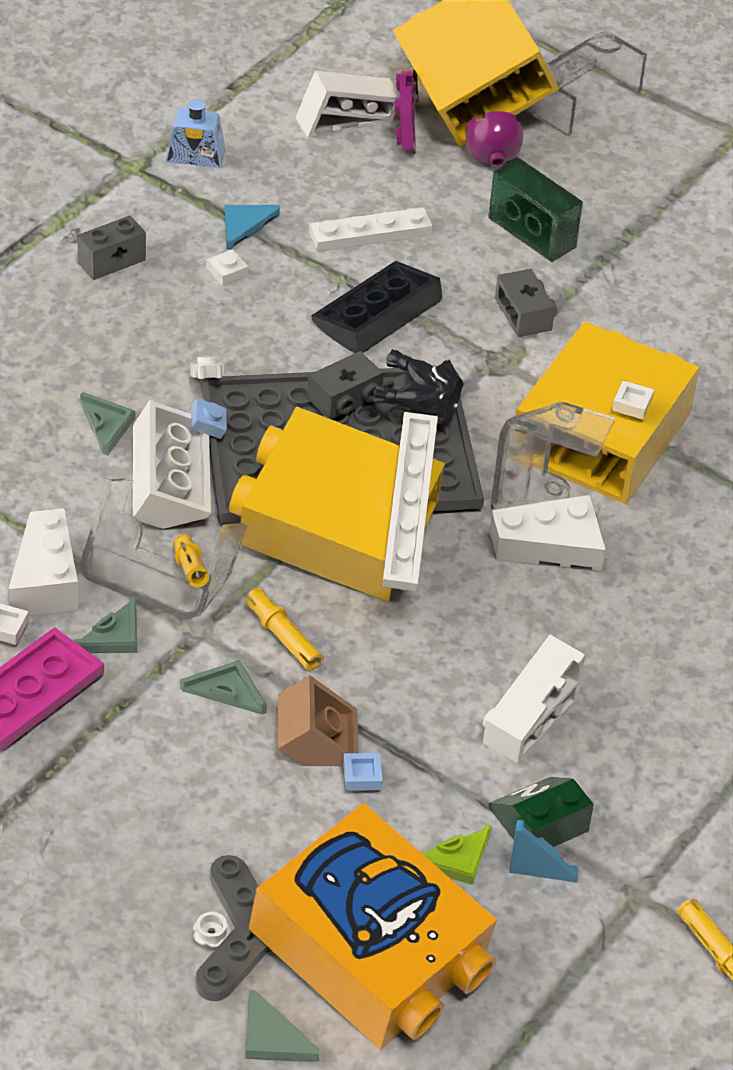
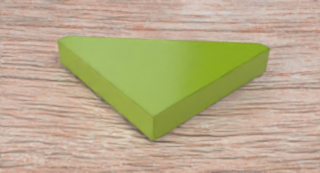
[422,824,492,885]

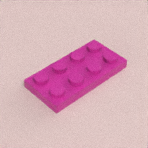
[0,627,104,751]

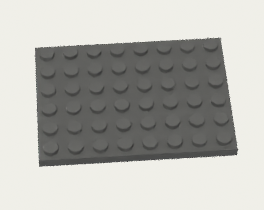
[201,368,484,523]

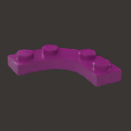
[394,69,419,152]

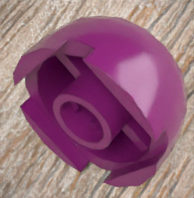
[465,111,523,167]

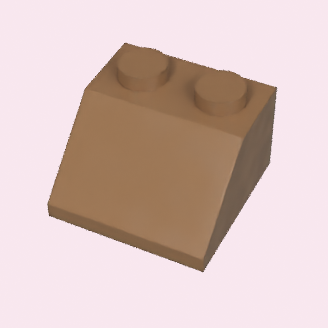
[278,675,358,767]

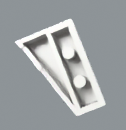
[296,70,400,138]
[489,495,606,572]
[8,508,78,615]
[483,635,585,764]

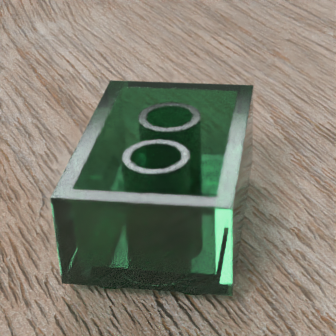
[488,157,583,263]

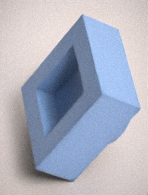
[191,398,226,439]
[343,753,383,791]

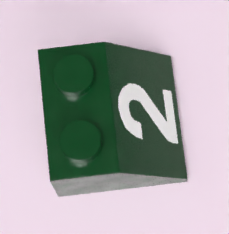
[489,777,594,847]

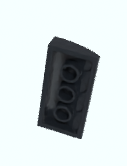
[311,260,443,353]

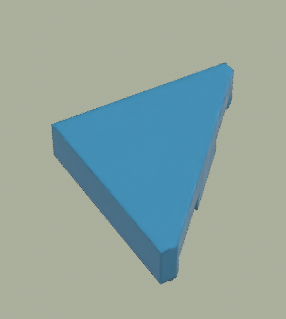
[224,205,280,249]
[509,820,579,883]

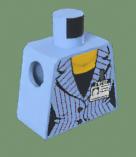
[166,99,225,168]

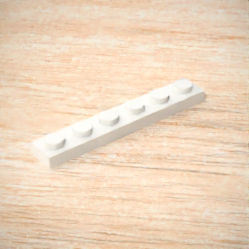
[382,412,438,591]

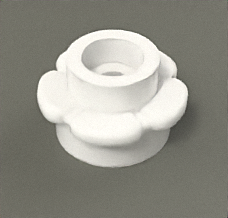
[193,912,231,948]

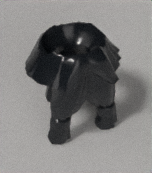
[372,349,464,424]

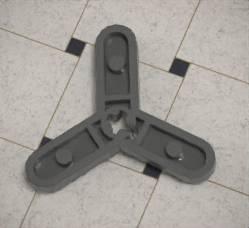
[195,855,273,1001]

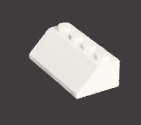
[133,400,211,529]

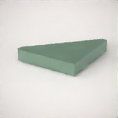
[80,392,135,456]
[74,597,137,653]
[180,660,267,715]
[246,990,319,1062]

